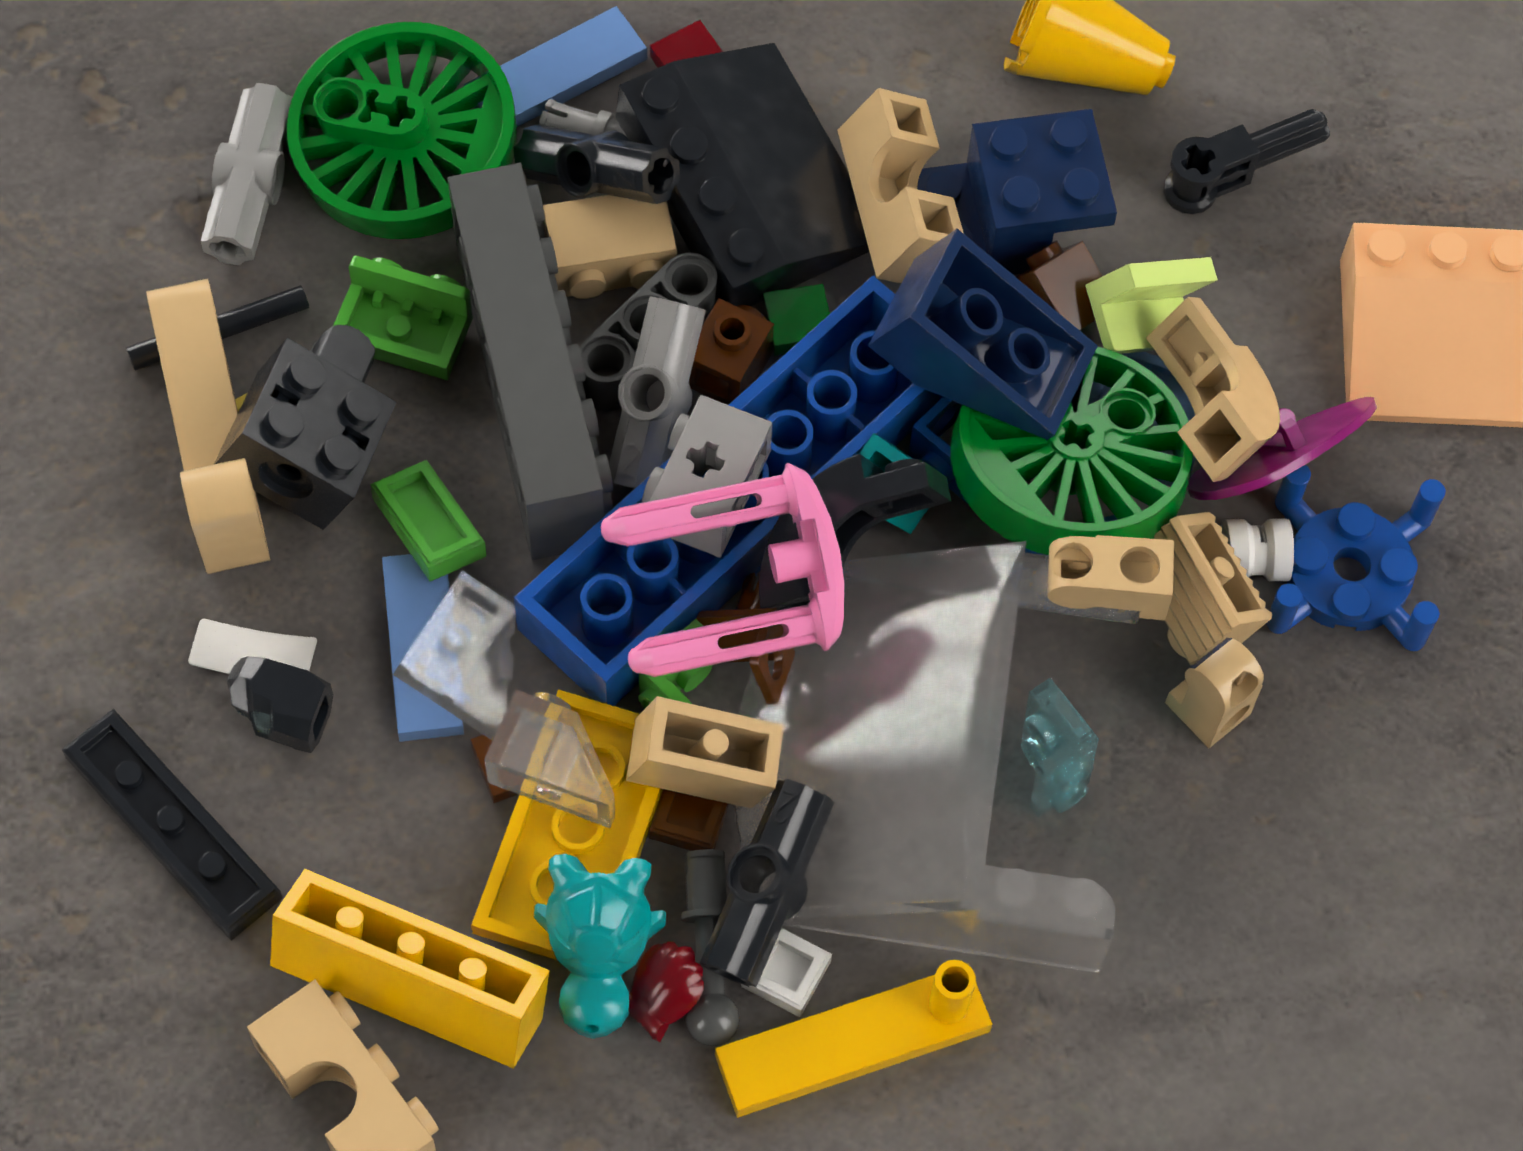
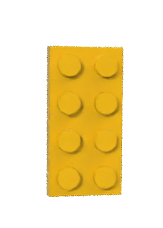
[471,689,663,960]

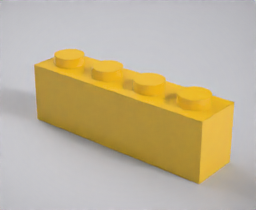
[270,869,550,1069]

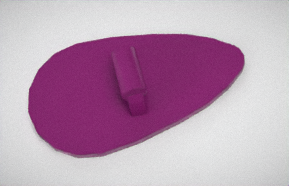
[1187,397,1377,500]

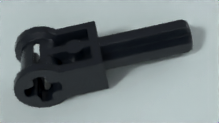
[1163,109,1330,214]

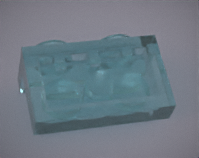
[1021,678,1099,817]

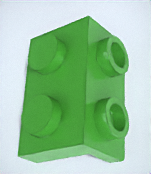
[333,255,473,380]

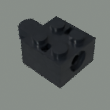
[214,325,397,530]

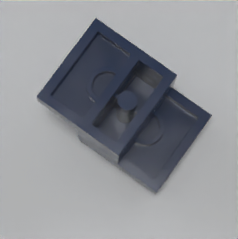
[917,109,1117,275]

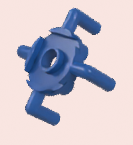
[1266,465,1446,651]

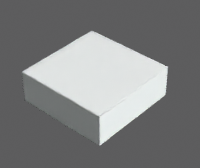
[741,928,832,1017]

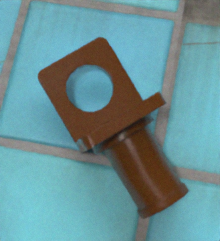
[696,573,796,705]

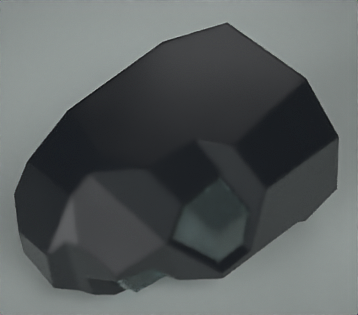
[227,656,334,753]

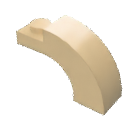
[1146,297,1280,482]

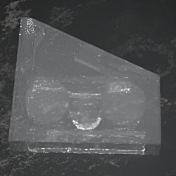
[393,570,516,744]

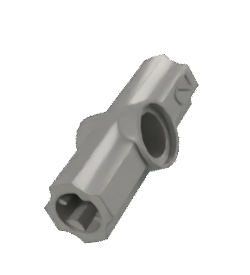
[201,83,292,266]
[609,296,706,488]

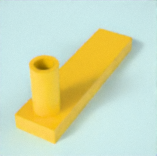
[715,960,993,1118]

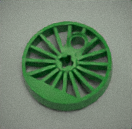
[286,22,517,239]
[950,347,1193,556]

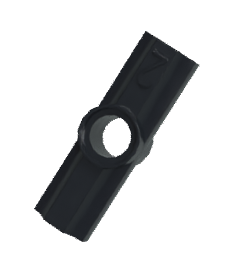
[514,125,680,204]
[699,779,835,987]

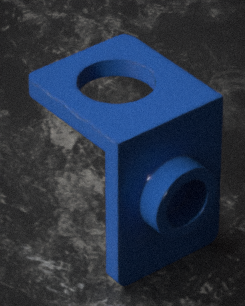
[908,397,968,504]

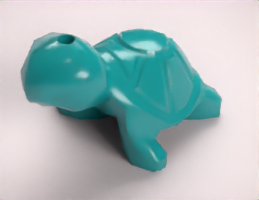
[534,854,666,1039]

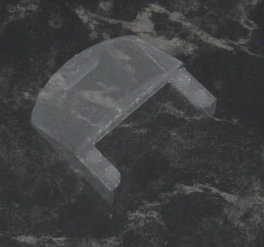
[733,541,1140,972]

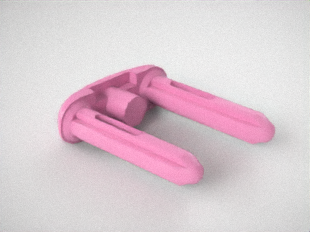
[601,463,844,677]

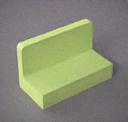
[1085,257,1218,354]

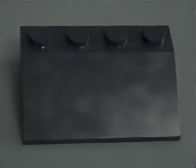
[615,43,869,306]

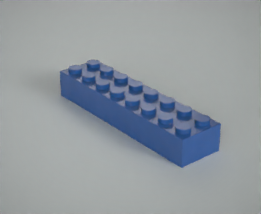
[514,276,943,706]

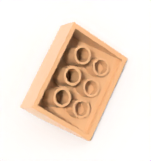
[1340,223,1523,428]

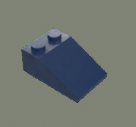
[868,228,1098,440]

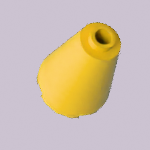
[1004,0,1176,96]

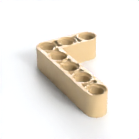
[146,278,270,574]

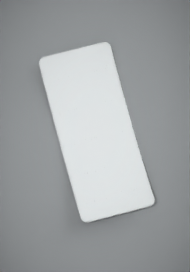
[188,619,317,674]

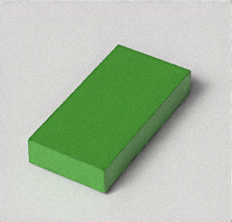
[370,460,487,582]

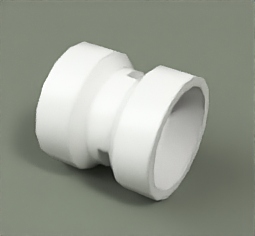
[1221,519,1294,581]

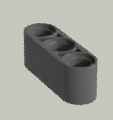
[580,253,718,411]

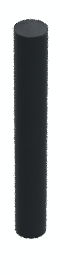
[126,285,309,371]

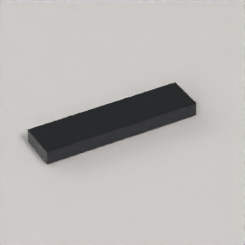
[62,709,283,941]

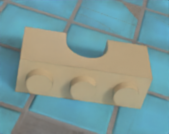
[837,88,964,283]
[247,979,439,1151]

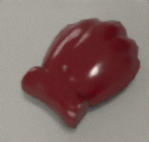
[629,941,704,1042]

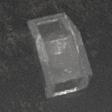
[485,690,615,828]

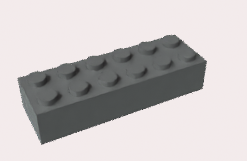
[447,163,613,560]

